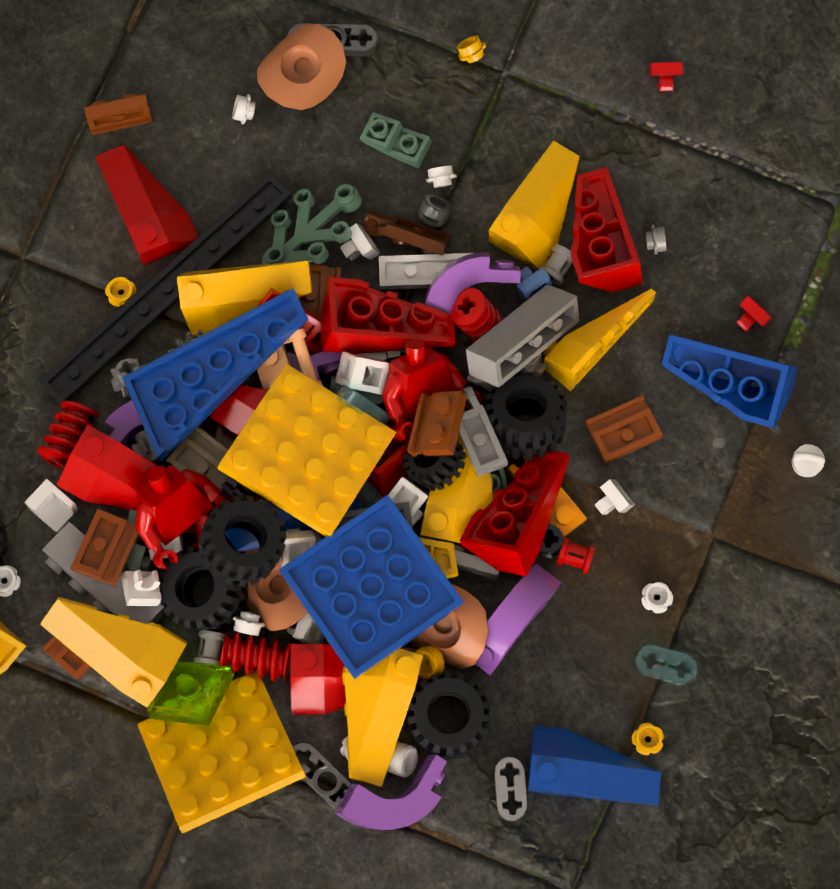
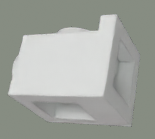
[335,351,390,394]

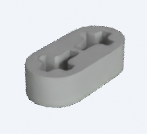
[494,757,527,821]

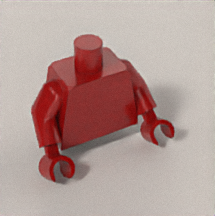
[381,339,482,441]
[135,466,231,570]

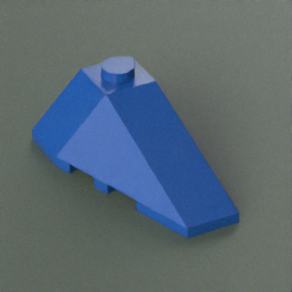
[661,334,798,428]

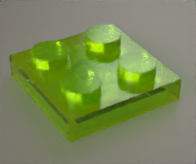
[147,661,234,726]

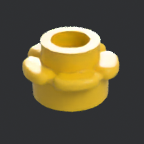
[457,36,486,63]
[105,277,137,307]
[632,723,664,755]

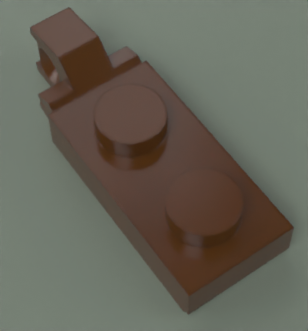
[363,210,452,256]

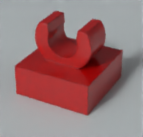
[648,62,683,92]
[736,296,774,332]

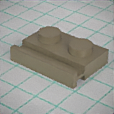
[166,427,228,496]

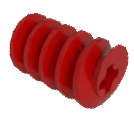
[451,288,504,342]
[37,401,100,471]
[220,631,291,682]

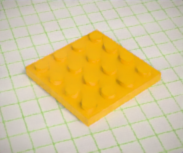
[217,363,396,537]
[137,670,306,834]

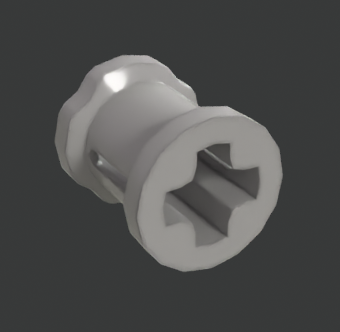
[538,244,573,286]
[193,630,226,669]

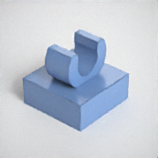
[517,266,552,303]

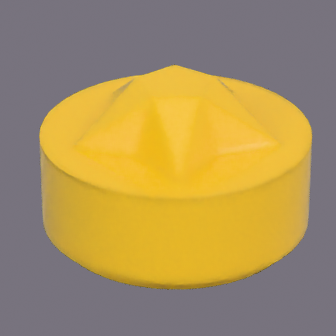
[414,646,444,680]

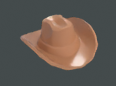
[257,24,346,110]
[243,549,307,631]
[409,584,489,669]

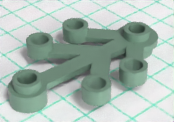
[262,184,362,264]

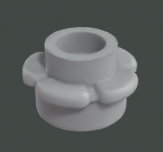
[646,224,667,255]

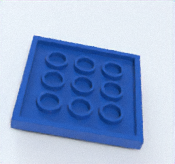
[279,495,464,680]

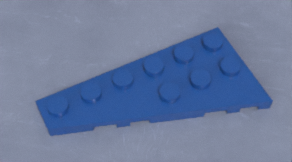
[122,288,309,461]

